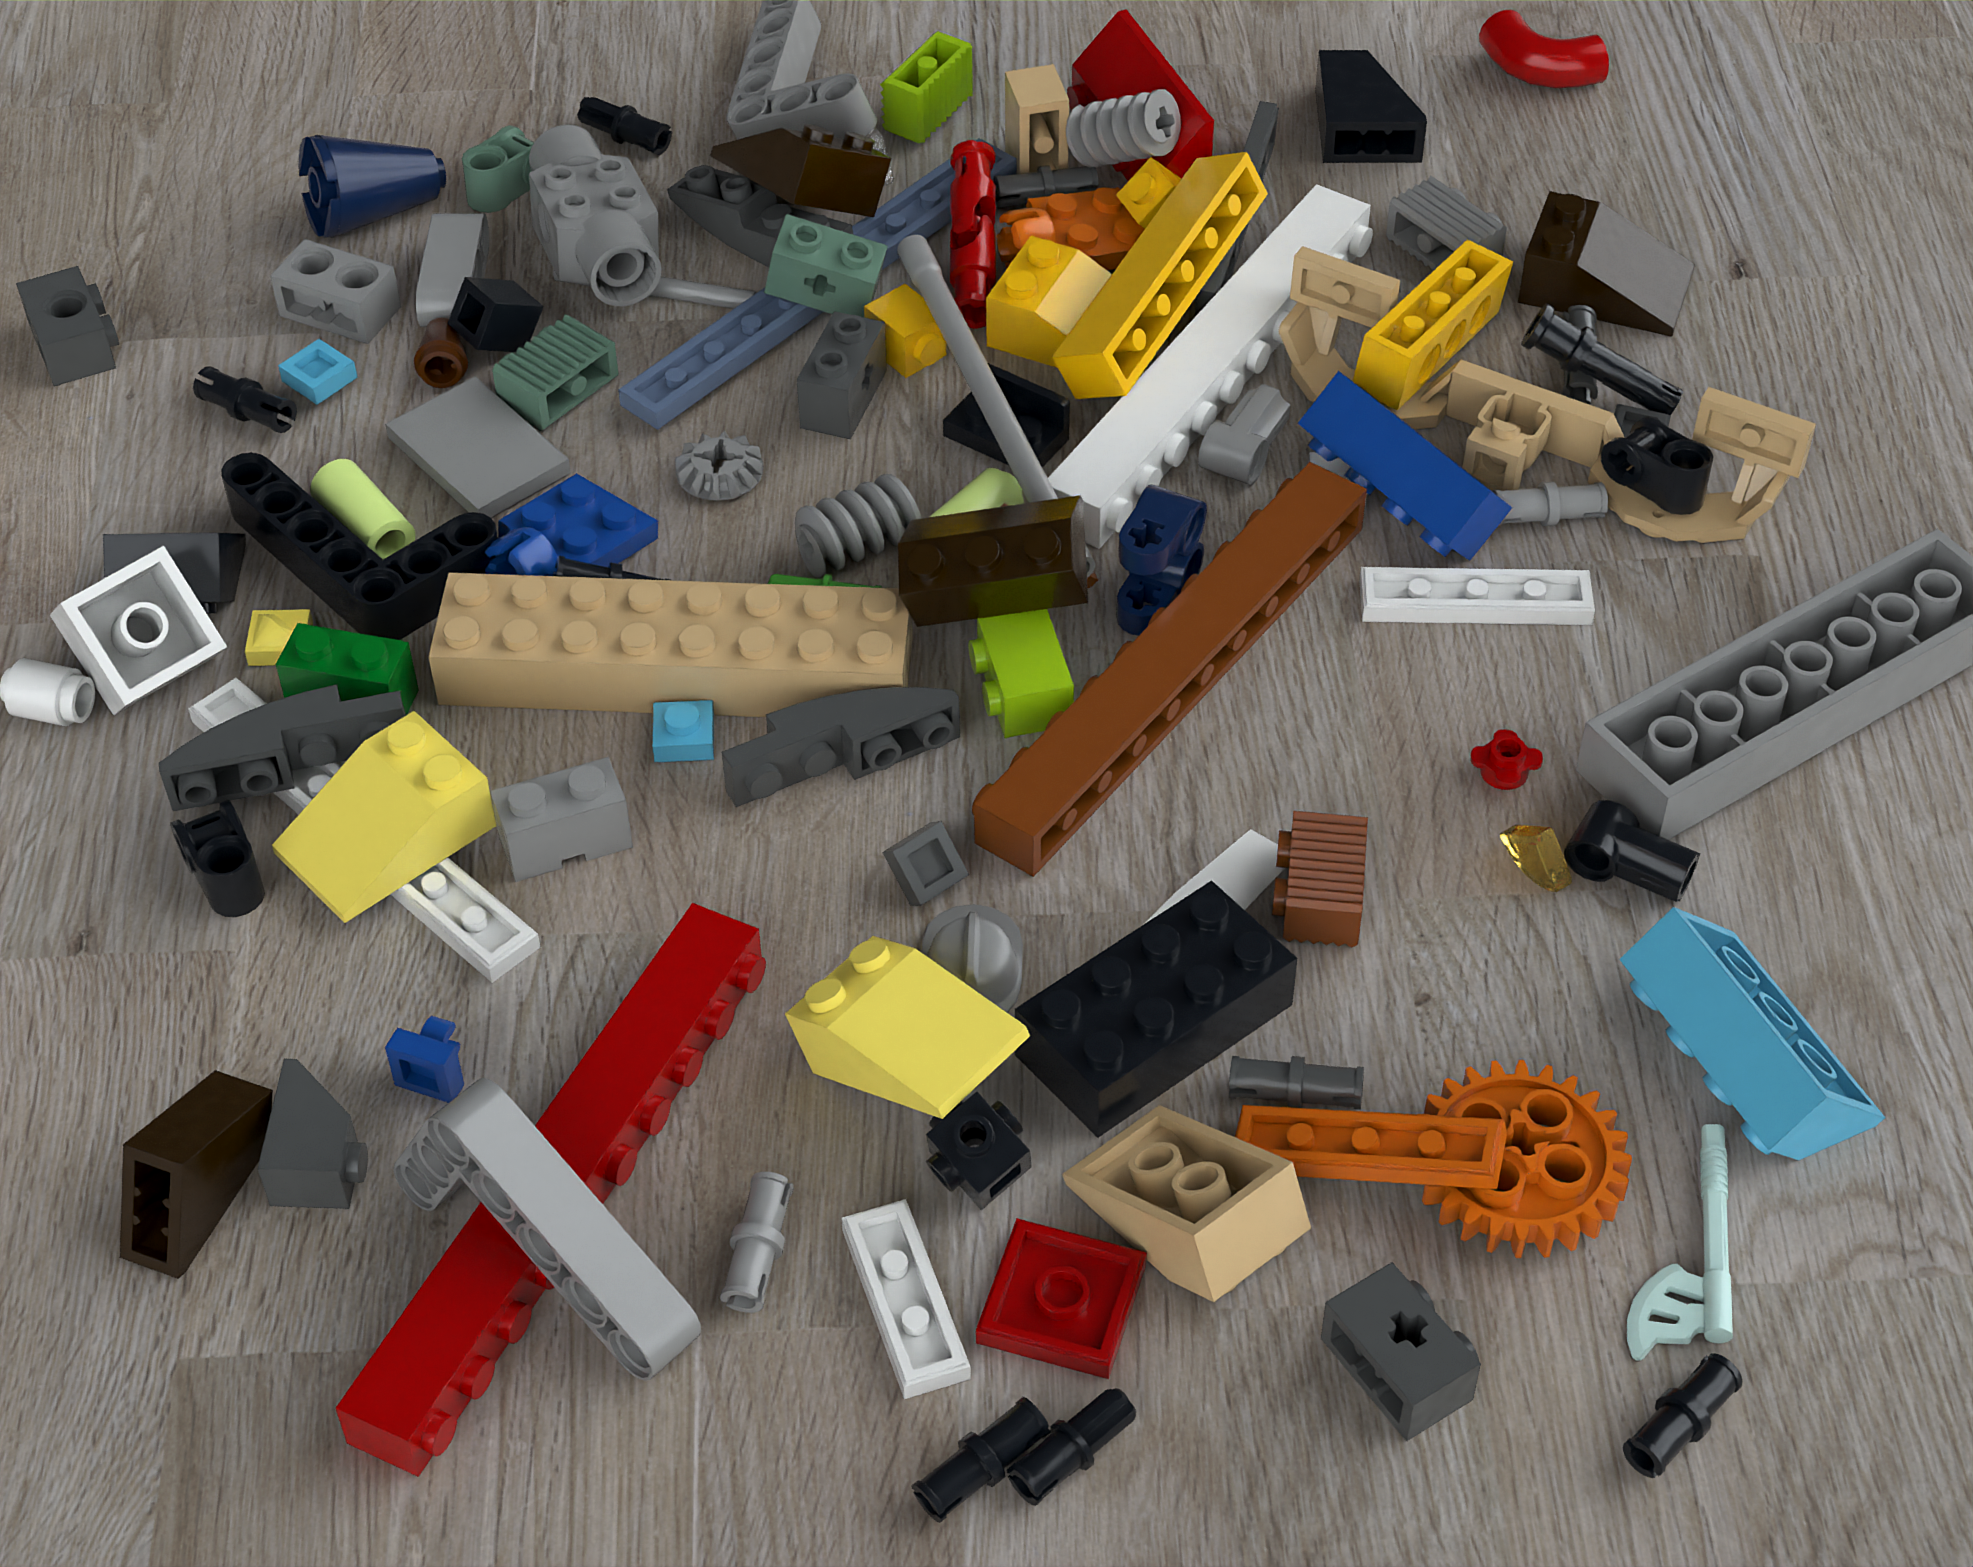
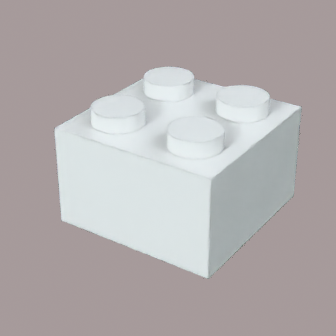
[50,546,227,716]

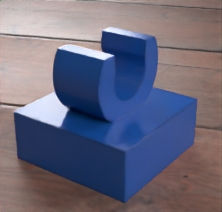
[385,1016,464,1103]

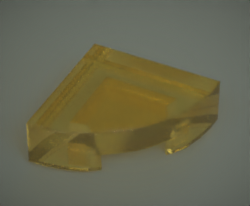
[1500,825,1572,892]

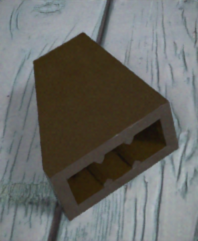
[120,1070,273,1279]

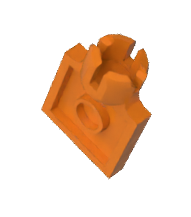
[996,187,1145,270]

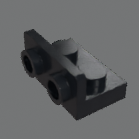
[943,363,1070,468]

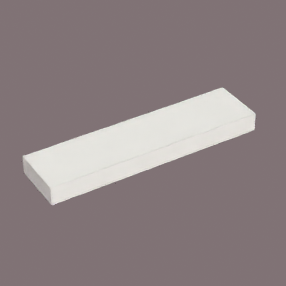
[1359,567,1595,625]

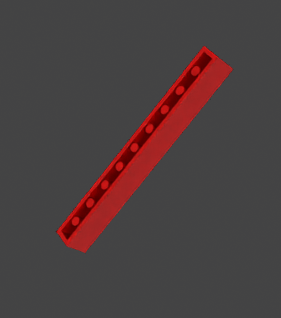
[335,903,766,1477]

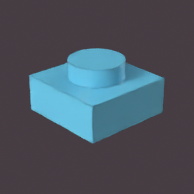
[278,339,358,405]
[652,700,714,762]

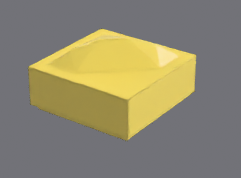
[245,609,313,666]

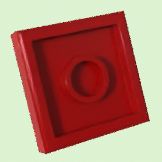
[976,1218,1147,1379]

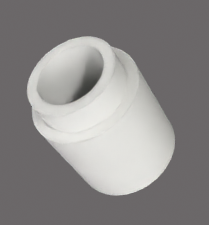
[0,658,95,726]

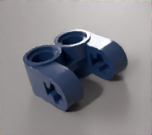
[1116,484,1207,636]

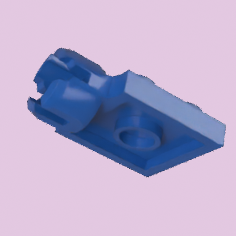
[485,473,658,576]

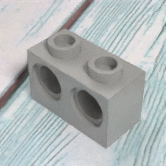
[270,239,401,344]

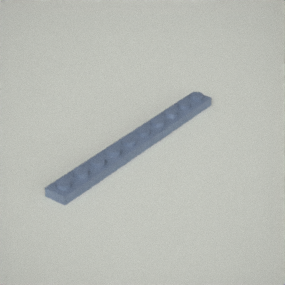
[618,138,1017,430]

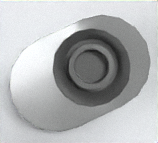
[922,904,1023,1013]

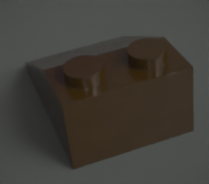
[710,124,892,217]
[1518,191,1695,337]

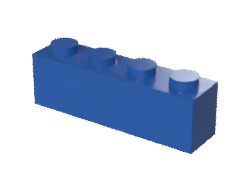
[1297,371,1513,561]

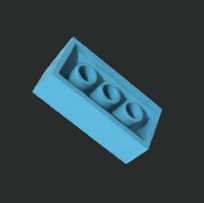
[1619,907,1886,1160]

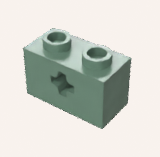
[764,214,888,317]

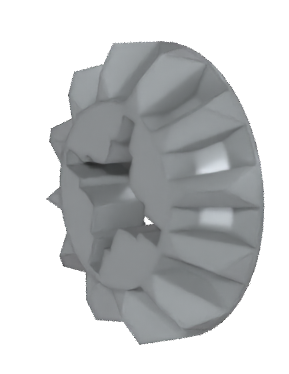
[675,430,764,500]

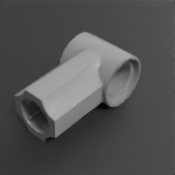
[1198,384,1291,485]

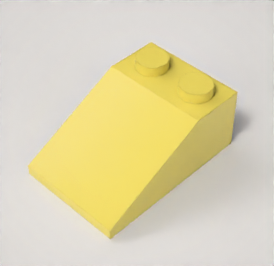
[272,711,496,923]
[785,936,1030,1119]

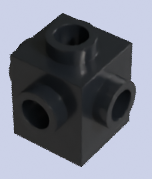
[926,1092,1032,1210]

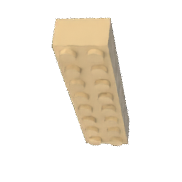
[428,573,913,717]

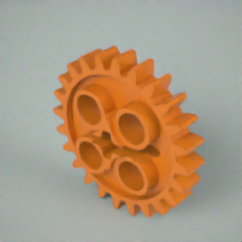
[1420,1060,1632,1258]

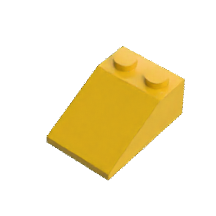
[986,236,1146,379]

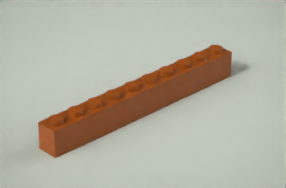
[972,462,1367,877]

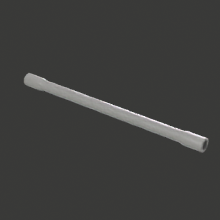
[897,235,1095,578]

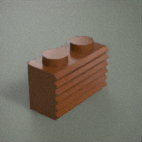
[1272,810,1368,948]

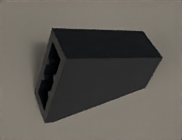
[1315,50,1427,163]

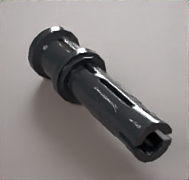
[1521,303,1683,415]

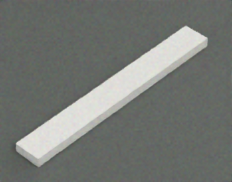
[188,678,540,983]

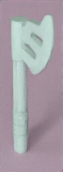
[1627,1124,1733,1361]

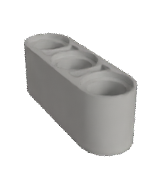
[416,213,489,327]

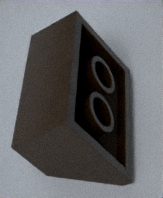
[898,495,1088,627]

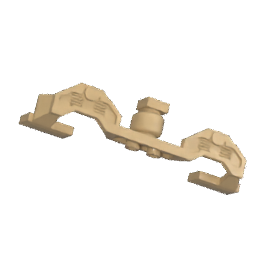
[1279,246,1816,543]

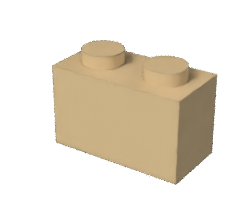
[1005,64,1069,174]

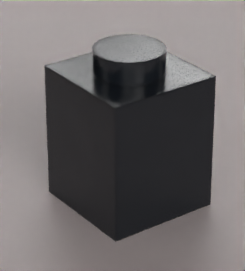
[447,277,544,352]

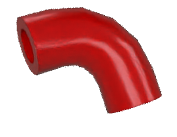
[1479,10,1609,88]

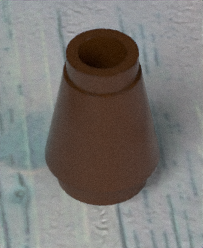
[414,318,468,388]

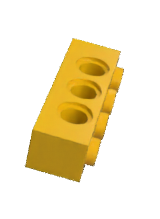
[1352,239,1513,411]

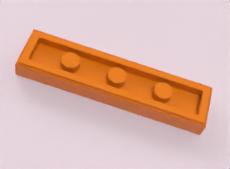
[1235,1105,1507,1189]

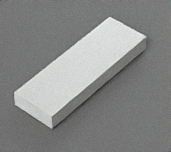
[842,1199,971,1399]

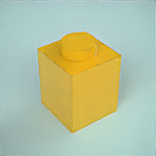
[1116,157,1181,229]
[864,283,947,378]

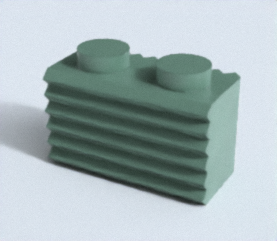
[492,314,619,432]

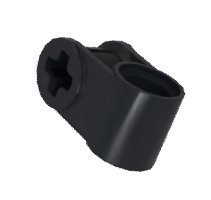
[1601,417,1713,515]
[170,800,265,917]

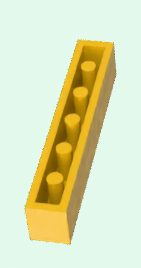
[1052,152,1268,399]

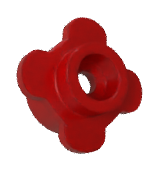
[1470,729,1543,790]

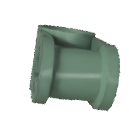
[462,125,534,213]

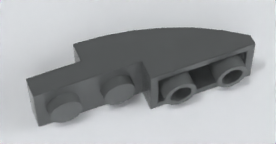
[667,165,854,267]
[159,685,406,811]
[722,687,960,807]

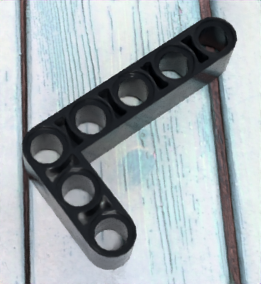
[221,452,498,640]

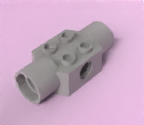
[529,125,662,306]

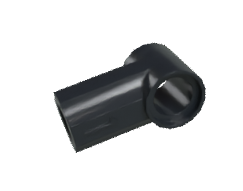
[1564,800,1700,902]

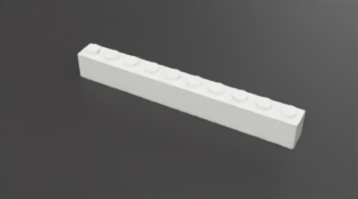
[1048,184,1373,549]

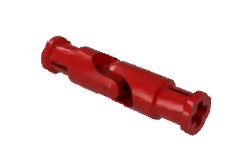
[950,140,996,329]

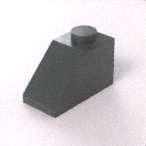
[258,1058,368,1209]

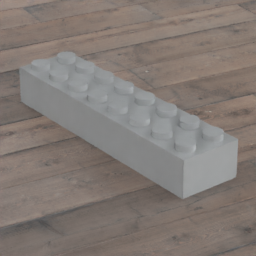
[1576,528,1973,840]

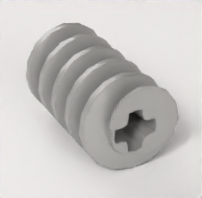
[1066,89,1181,168]
[795,474,921,578]

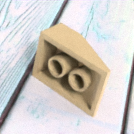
[1063,1105,1311,1302]

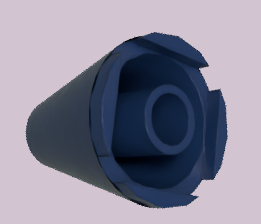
[298,135,446,238]

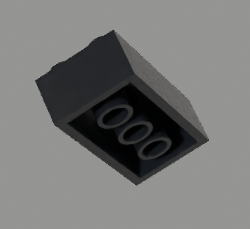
[1015,880,1298,1138]

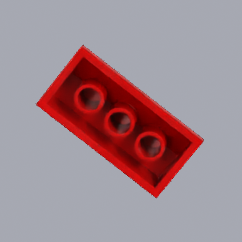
[1067,9,1214,181]

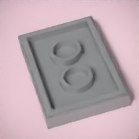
[385,376,571,517]

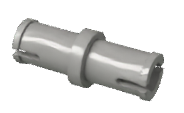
[1492,481,1608,526]
[720,1172,794,1313]

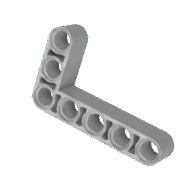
[726,0,877,140]
[393,1078,701,1381]

